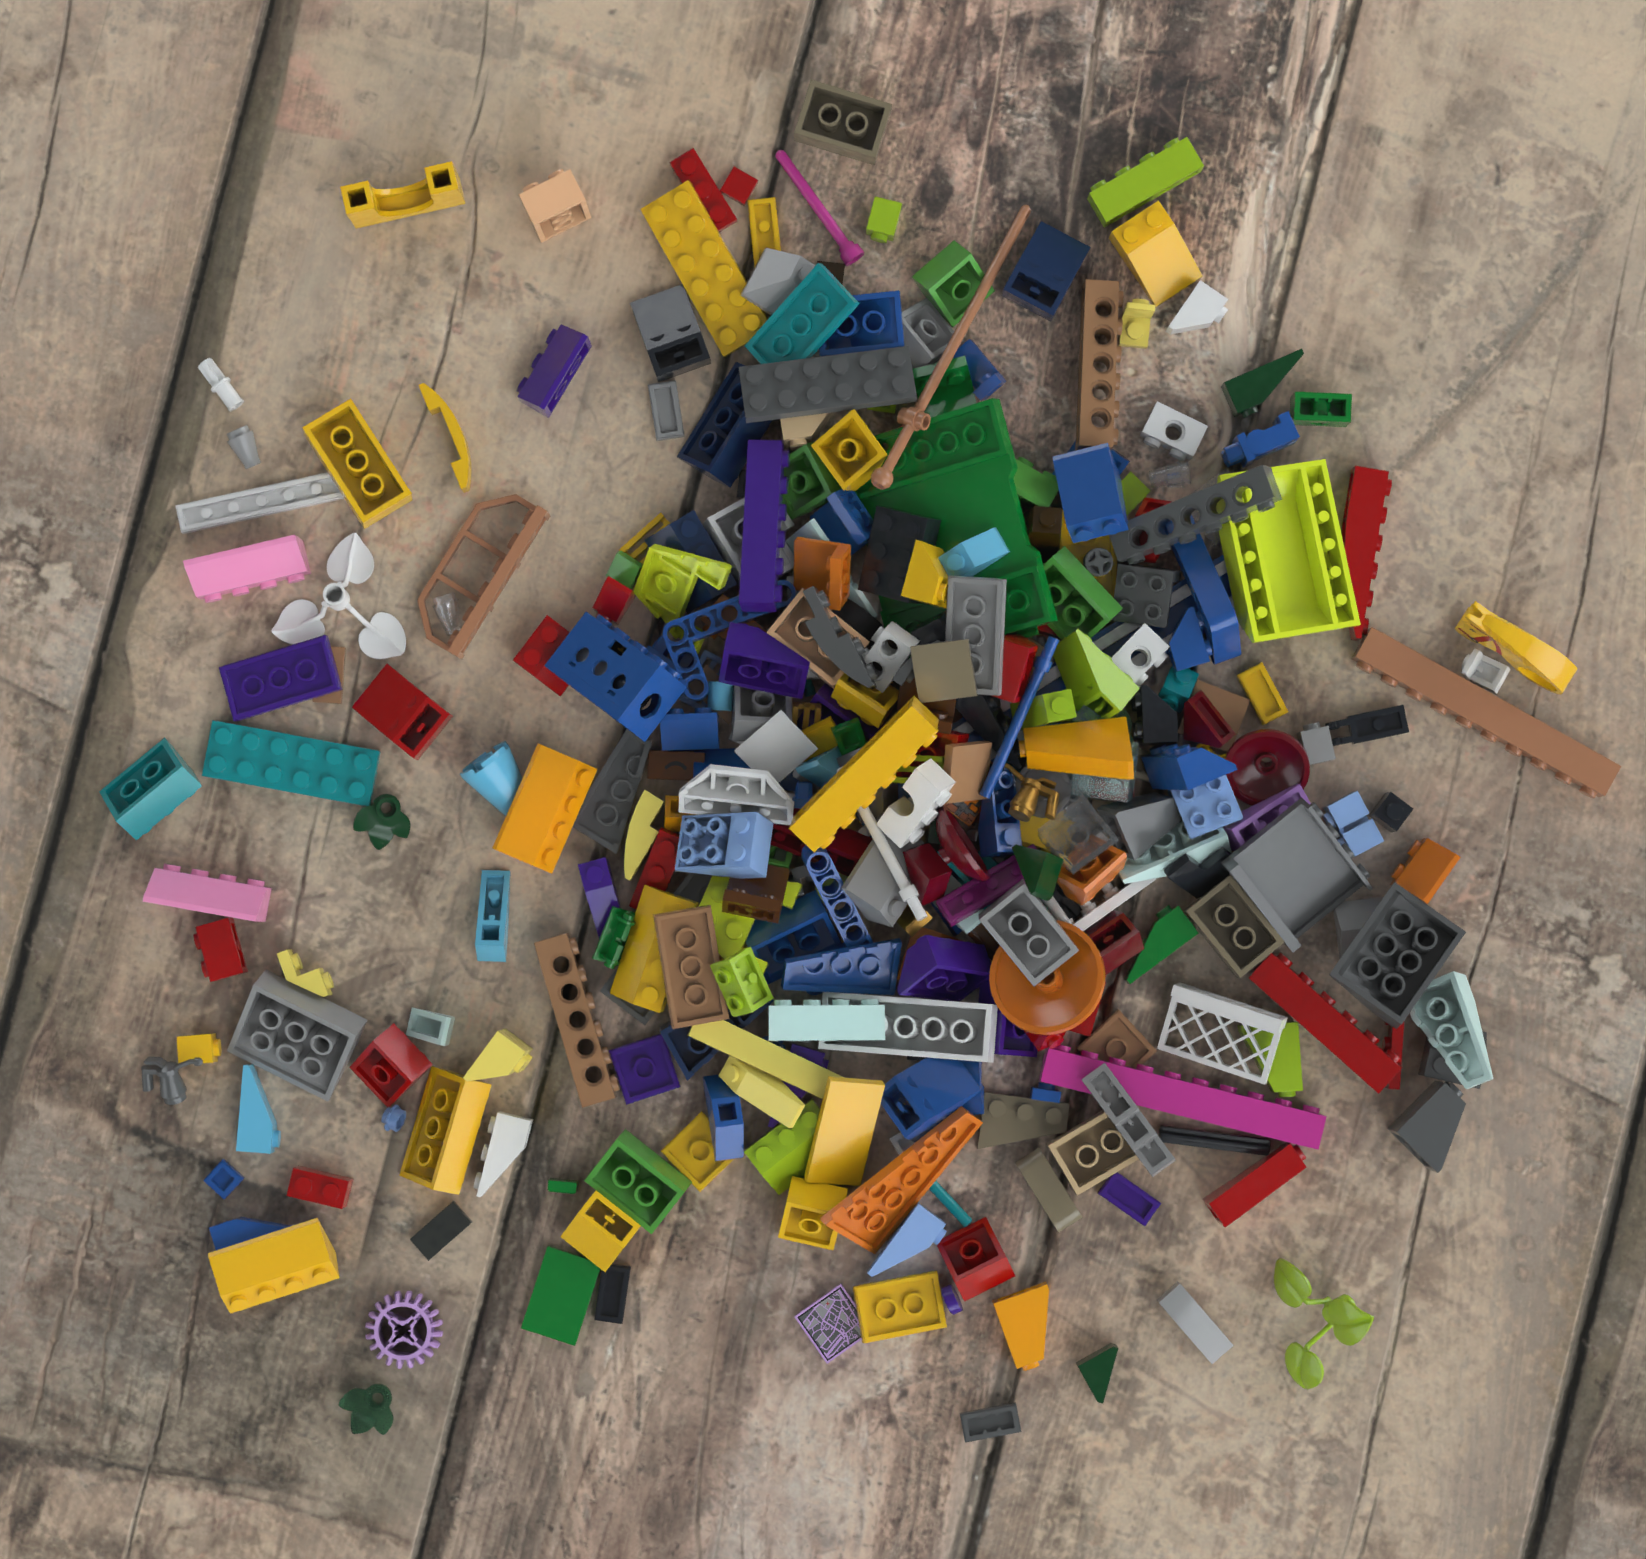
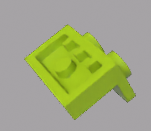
[710,946,774,1017]

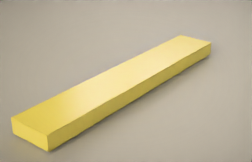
[687,1020,844,1100]

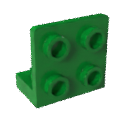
[912,356,977,417]

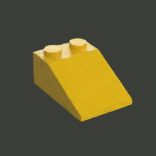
[1109,200,1203,308]

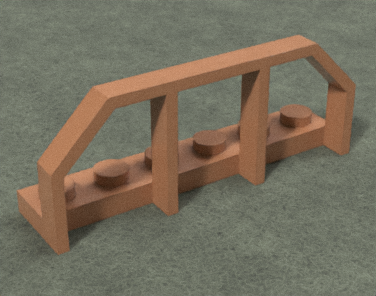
[417,494,551,660]

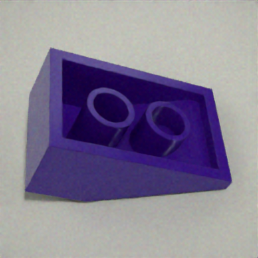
[718,622,810,699]

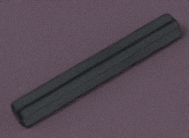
[1158,1125,1271,1156]

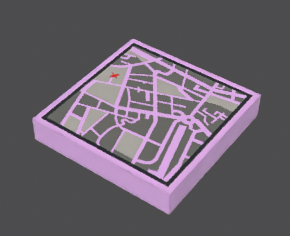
[794,1283,862,1364]

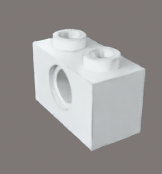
[1140,401,1208,461]
[1111,623,1170,687]

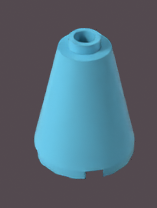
[459,741,523,816]

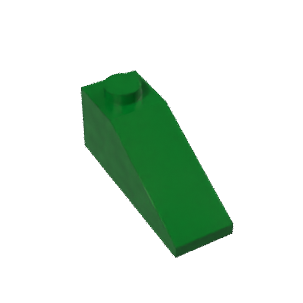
[1124,905,1199,984]

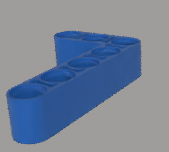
[1165,515,1241,665]
[663,580,796,701]
[801,845,874,995]

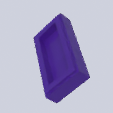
[1098,1172,1161,1226]

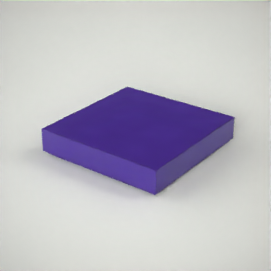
[609,1033,681,1105]

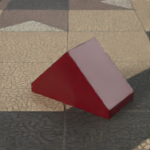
[903,843,952,906]

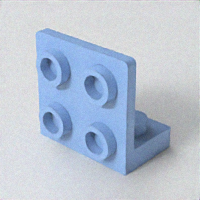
[1167,775,1243,839]

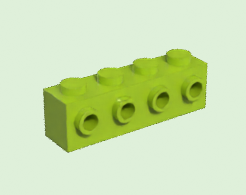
[1087,137,1204,228]

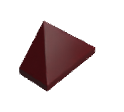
[1184,690,1236,748]

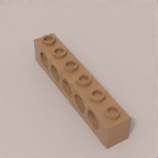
[1075,279,1124,451]
[534,933,620,1108]

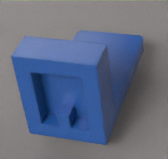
[953,339,1007,401]

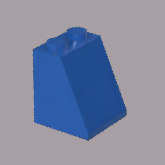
[1052,443,1129,543]

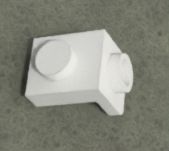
[1461,648,1510,694]

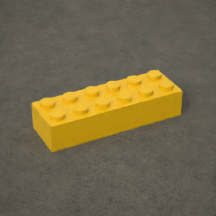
[789,696,939,852]

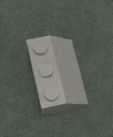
[842,831,924,927]

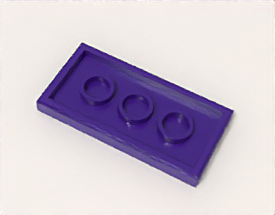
[219,635,343,722]

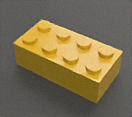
[302,398,413,529]

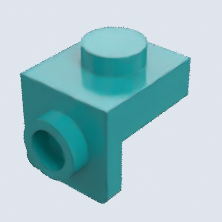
[1158,665,1199,713]

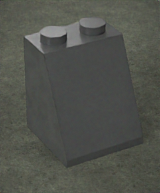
[1387,1080,1466,1173]

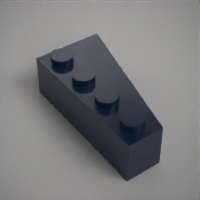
[659,999,774,1081]

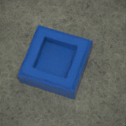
[203,1159,245,1199]

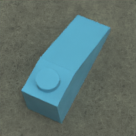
[475,870,511,962]
[236,1064,281,1154]

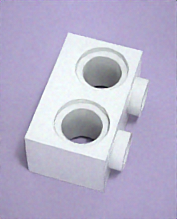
[862,621,920,693]

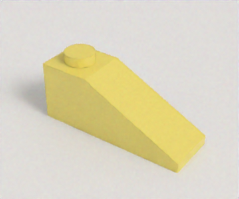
[719,1056,805,1128]

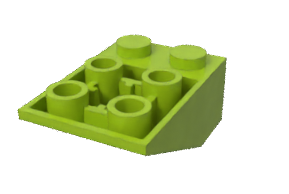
[1053,629,1140,721]

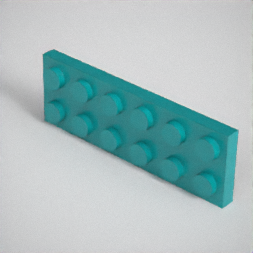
[202,720,381,806]

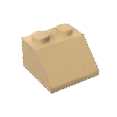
[780,412,835,451]

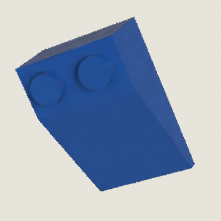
[819,290,905,357]

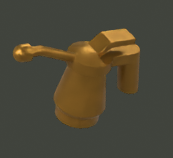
[1004,763,1060,822]

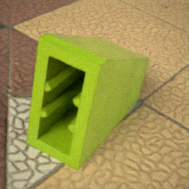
[1010,689,1077,731]
[1238,1021,1303,1097]

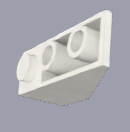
[473,1111,533,1197]

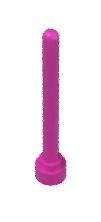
[775,150,865,266]

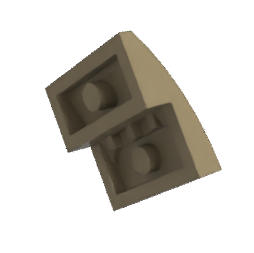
[910,639,978,703]

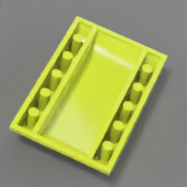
[1216,459,1361,643]

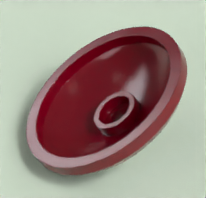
[1225,729,1310,806]
[936,805,991,881]

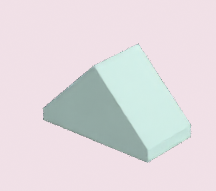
[406,1007,455,1046]

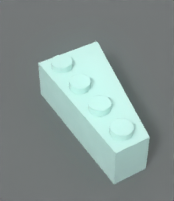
[768,999,885,1042]

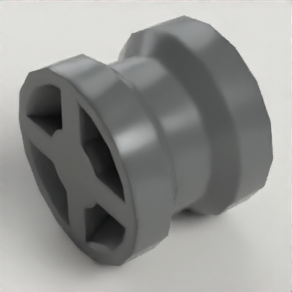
[1083,548,1113,577]

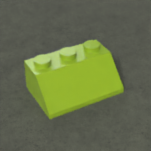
[744,1098,820,1195]

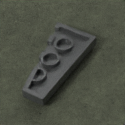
[573,729,652,854]

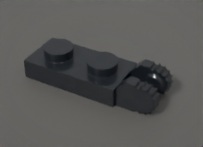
[1325,705,1409,746]

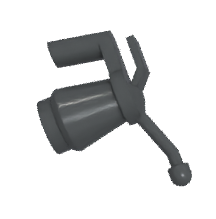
[141,1057,203,1105]

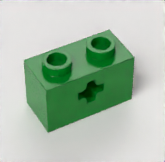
[1290,392,1352,427]

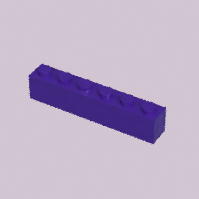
[739,440,789,612]

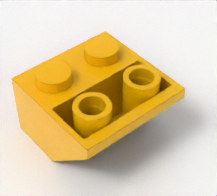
[561,1191,641,1272]

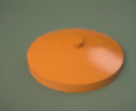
[989,920,1105,1035]

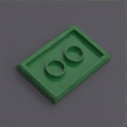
[521,1245,600,1346]

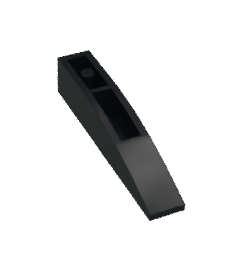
[911,610,1026,770]

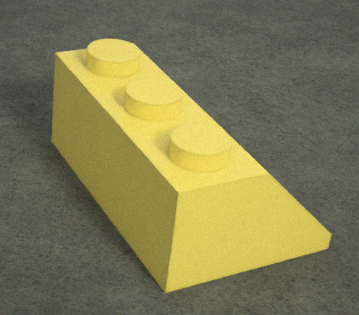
[463,1028,533,1081]

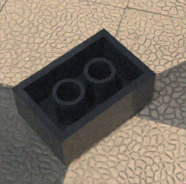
[858,506,941,604]

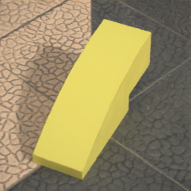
[624,790,665,881]

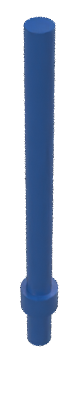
[979,636,1060,799]

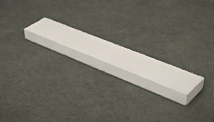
[175,472,345,534]

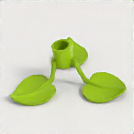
[1274,1258,1374,1390]

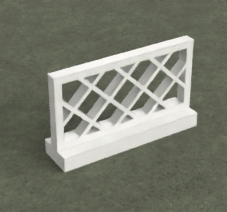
[1157,982,1288,1085]

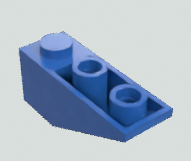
[978,766,1022,857]
[209,1217,292,1250]

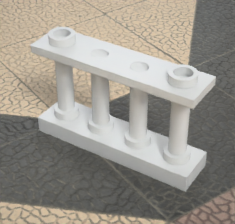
[1041,825,1156,931]

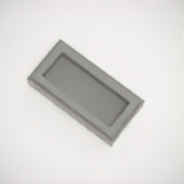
[648,380,685,441]

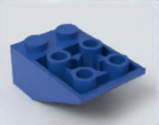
[881,1057,982,1142]

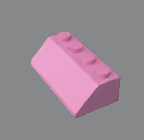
[183,535,311,603]
[143,864,272,922]

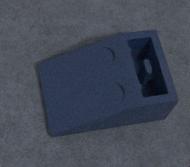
[1001,221,1091,322]

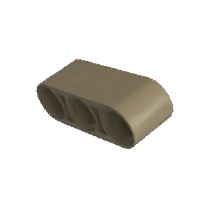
[1015,1148,1083,1233]

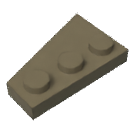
[977,1092,1070,1149]

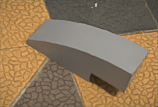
[1157,1281,1234,1364]

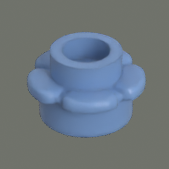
[382,1104,407,1132]

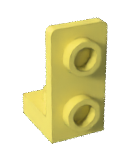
[1119,299,1155,349]

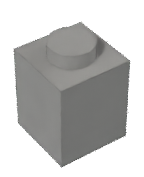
[1297,722,1336,765]

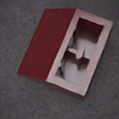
[1083,910,1144,975]

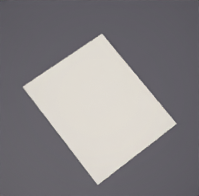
[734,710,818,783]

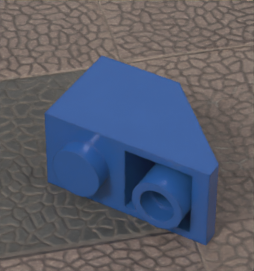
[1167,606,1212,672]

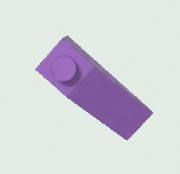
[1223,783,1311,851]

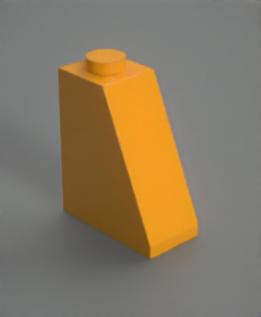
[992,1282,1049,1371]

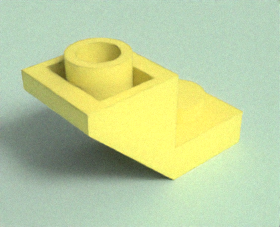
[277,949,334,997]

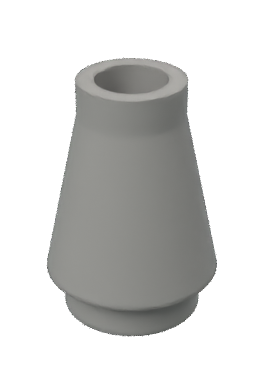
[227,425,261,469]

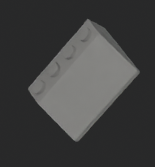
[227,970,368,1101]

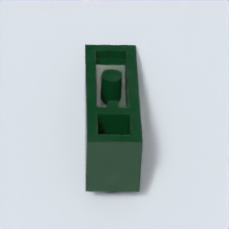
[1221,349,1304,419]

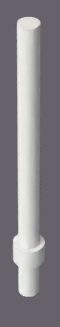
[836,766,927,921]

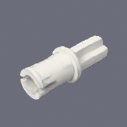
[198,358,244,412]

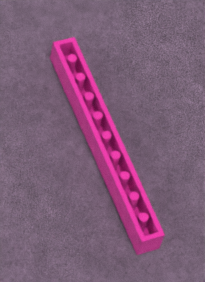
[1038,1044,1327,1150]

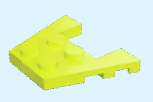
[633,544,733,654]
[699,876,802,975]

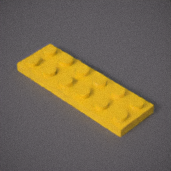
[640,180,768,357]

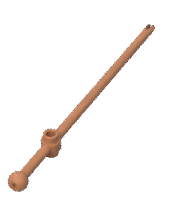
[871,205,1031,490]

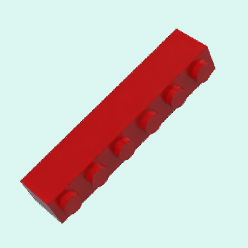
[1249,952,1403,1094]

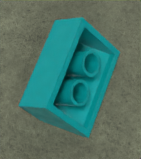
[99,737,202,840]

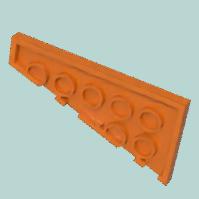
[820,1106,983,1254]

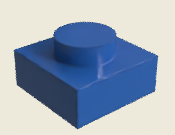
[1030,1082,1061,1103]

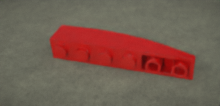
[1341,465,1392,641]

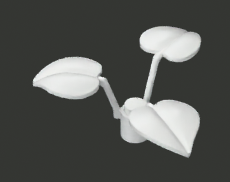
[271,533,406,659]

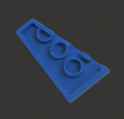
[781,938,902,995]

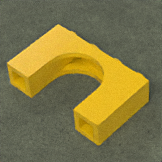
[340,161,466,229]

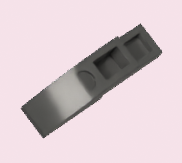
[803,586,878,689]

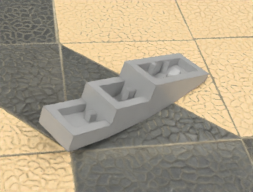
[1081,1063,1176,1177]

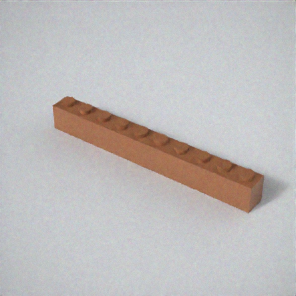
[1351,627,1621,799]

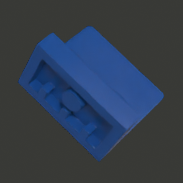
[810,489,873,556]

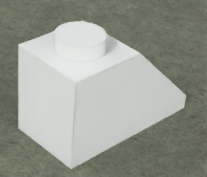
[1165,280,1228,335]

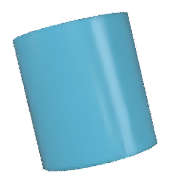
[707,681,733,711]

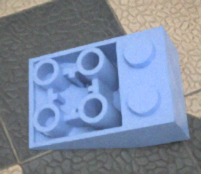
[675,812,773,879]

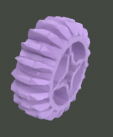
[365,1290,443,1369]

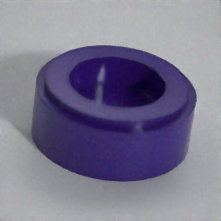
[941,1284,963,1315]

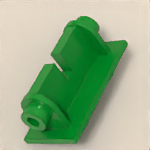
[592,906,636,969]

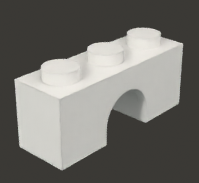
[876,759,956,848]

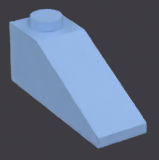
[867,1202,947,1277]

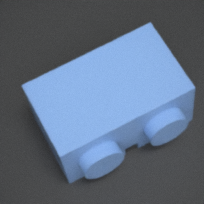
[1323,791,1384,856]

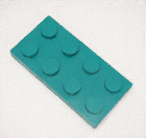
[745,263,860,364]

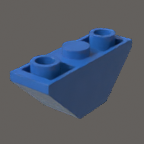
[702,1074,744,1161]

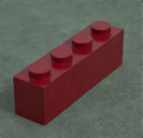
[771,808,873,876]

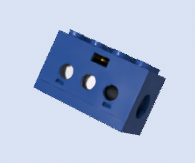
[544,612,687,742]

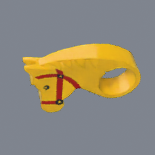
[1455,601,1577,694]

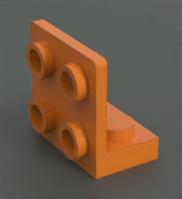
[793,537,851,611]

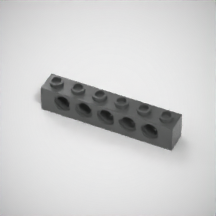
[1109,465,1282,565]

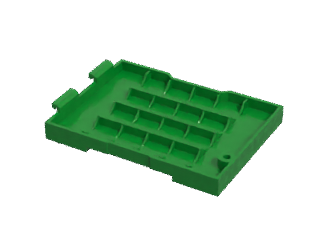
[854,398,1058,660]

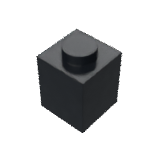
[1368,792,1414,832]

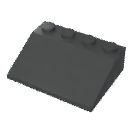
[1329,882,1466,1029]

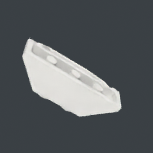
[678,764,794,825]

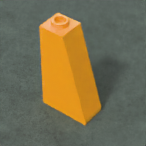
[1018,717,1134,780]

